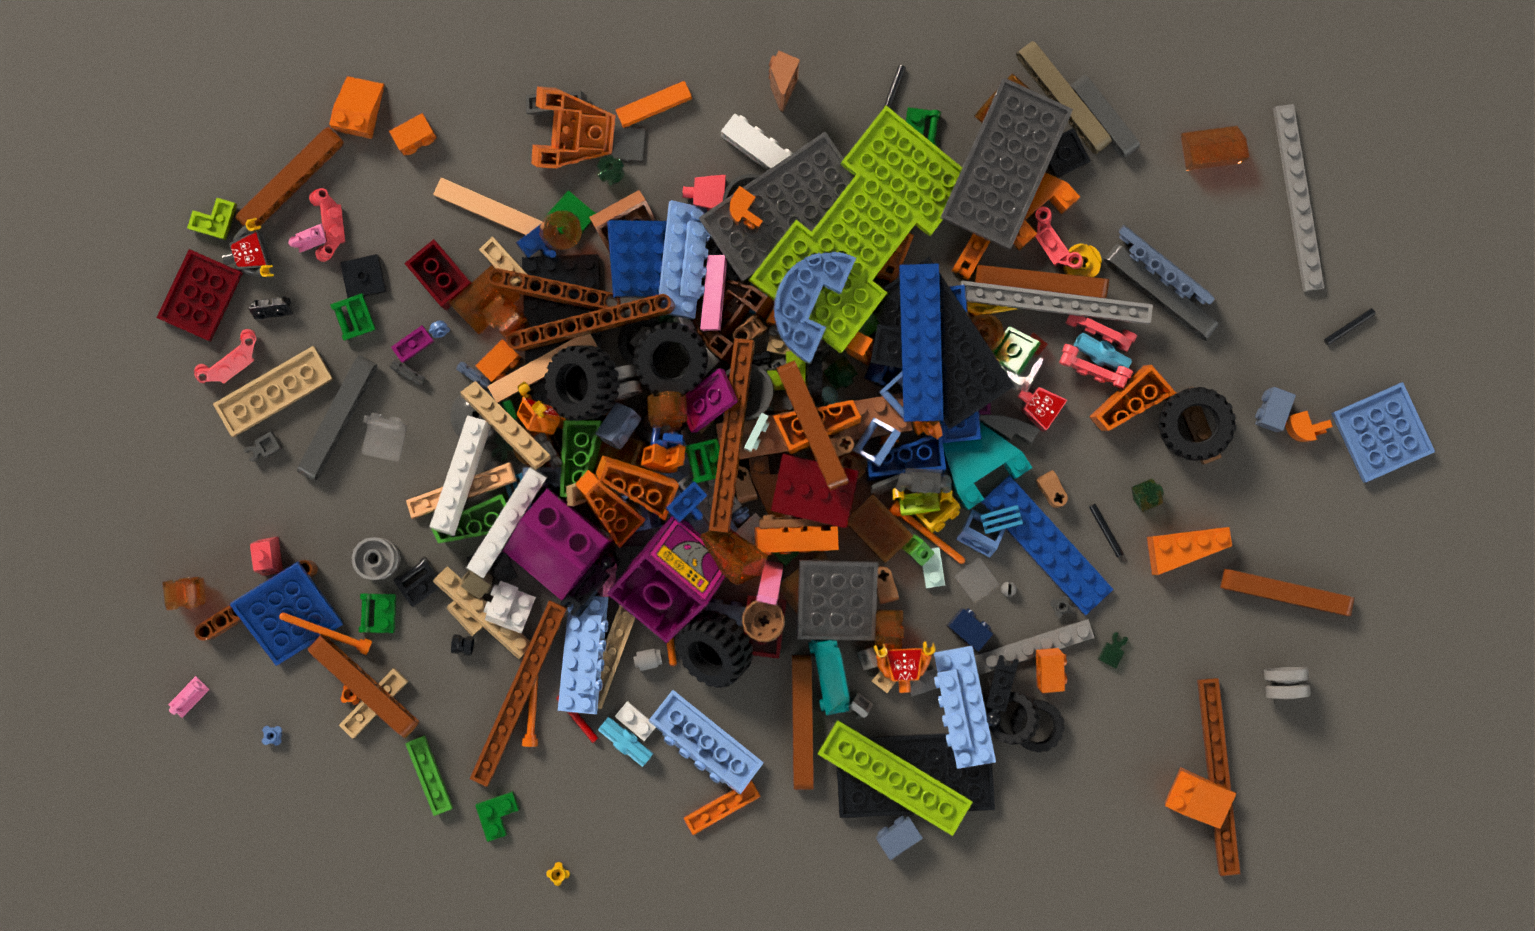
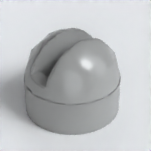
[1001,581,1017,597]

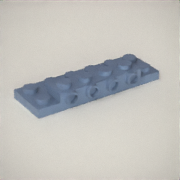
[1119,224,1215,305]

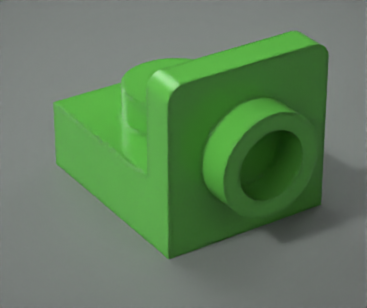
[901,534,935,566]

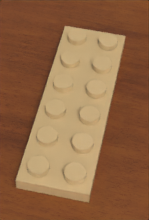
[213,346,334,437]

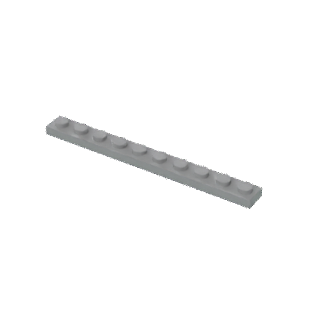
[1273,104,1325,292]
[960,281,1153,325]
[909,619,1094,697]

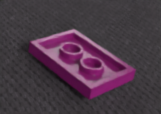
[678,368,738,433]

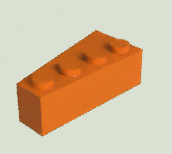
[1089,365,1176,431]
[773,400,861,455]
[596,455,679,520]
[575,470,646,548]
[754,525,839,556]
[1147,527,1232,575]

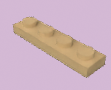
[339,668,409,739]

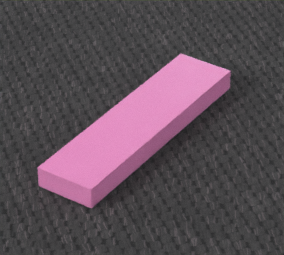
[700,255,727,331]
[756,560,784,605]

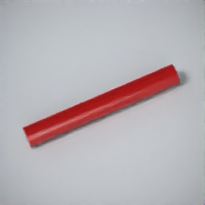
[556,696,598,743]

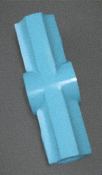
[1074,333,1132,371]
[598,717,653,767]

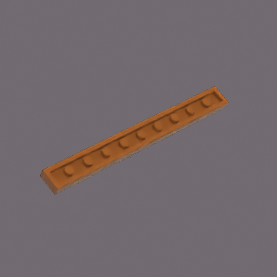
[709,338,755,533]
[470,600,568,787]
[1197,678,1240,876]

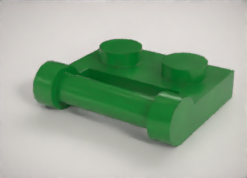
[906,107,941,146]
[330,293,376,341]
[684,439,720,484]
[359,593,396,633]

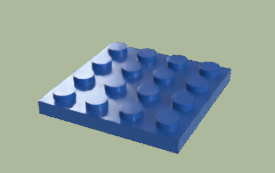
[607,220,667,298]
[230,561,343,666]

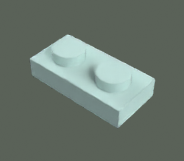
[744,413,770,452]
[922,547,945,588]

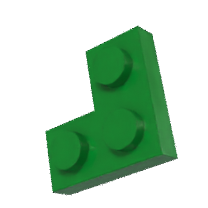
[475,791,519,842]

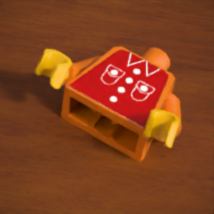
[516,381,566,434]
[874,642,935,693]

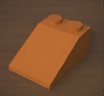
[329,76,385,139]
[1165,767,1236,829]

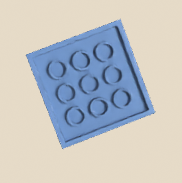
[1331,382,1435,483]

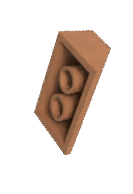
[768,50,800,112]
[589,190,656,254]

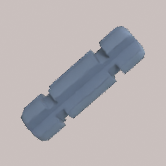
[456,361,492,389]

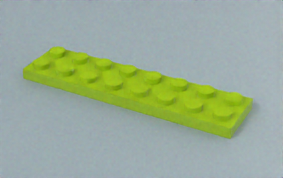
[817,720,972,836]

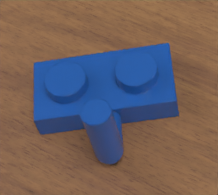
[516,220,558,258]
[651,424,684,449]
[665,481,708,523]

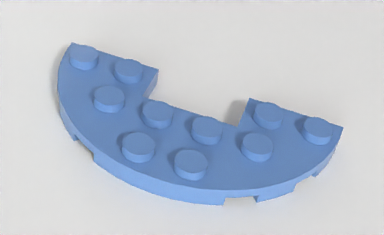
[774,252,856,364]

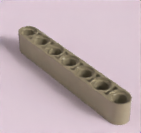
[1016,41,1112,154]

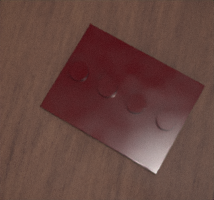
[156,249,243,342]
[771,454,859,528]

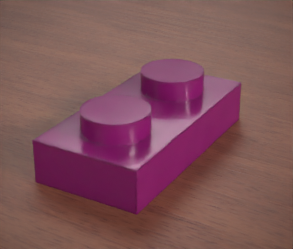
[391,325,435,363]

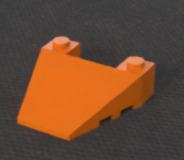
[531,86,616,169]
[1013,172,1080,251]

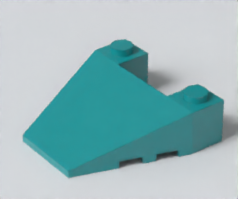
[943,422,1033,511]
[808,639,849,715]

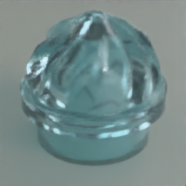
[821,386,838,406]

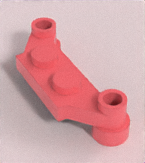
[309,188,345,262]
[1035,207,1083,269]
[1065,315,1138,352]
[194,329,256,384]
[1059,344,1133,389]

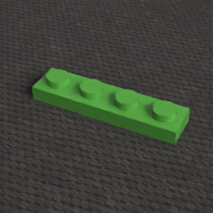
[405,735,454,816]

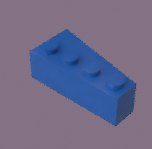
[865,436,946,481]

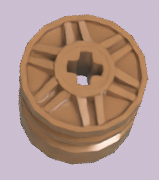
[742,601,785,642]

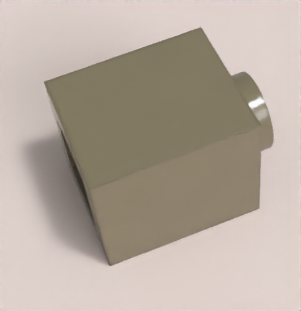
[461,570,493,599]

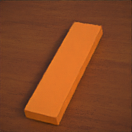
[615,81,692,128]
[683,779,761,835]

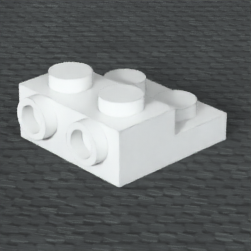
[483,581,536,633]

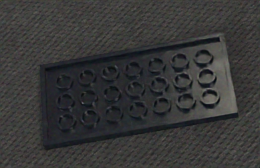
[522,254,602,407]
[872,257,1015,429]
[837,732,995,818]

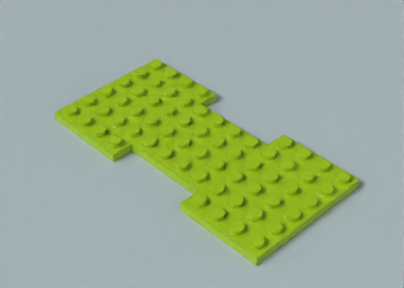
[749,106,962,354]

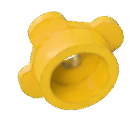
[546,862,570,886]

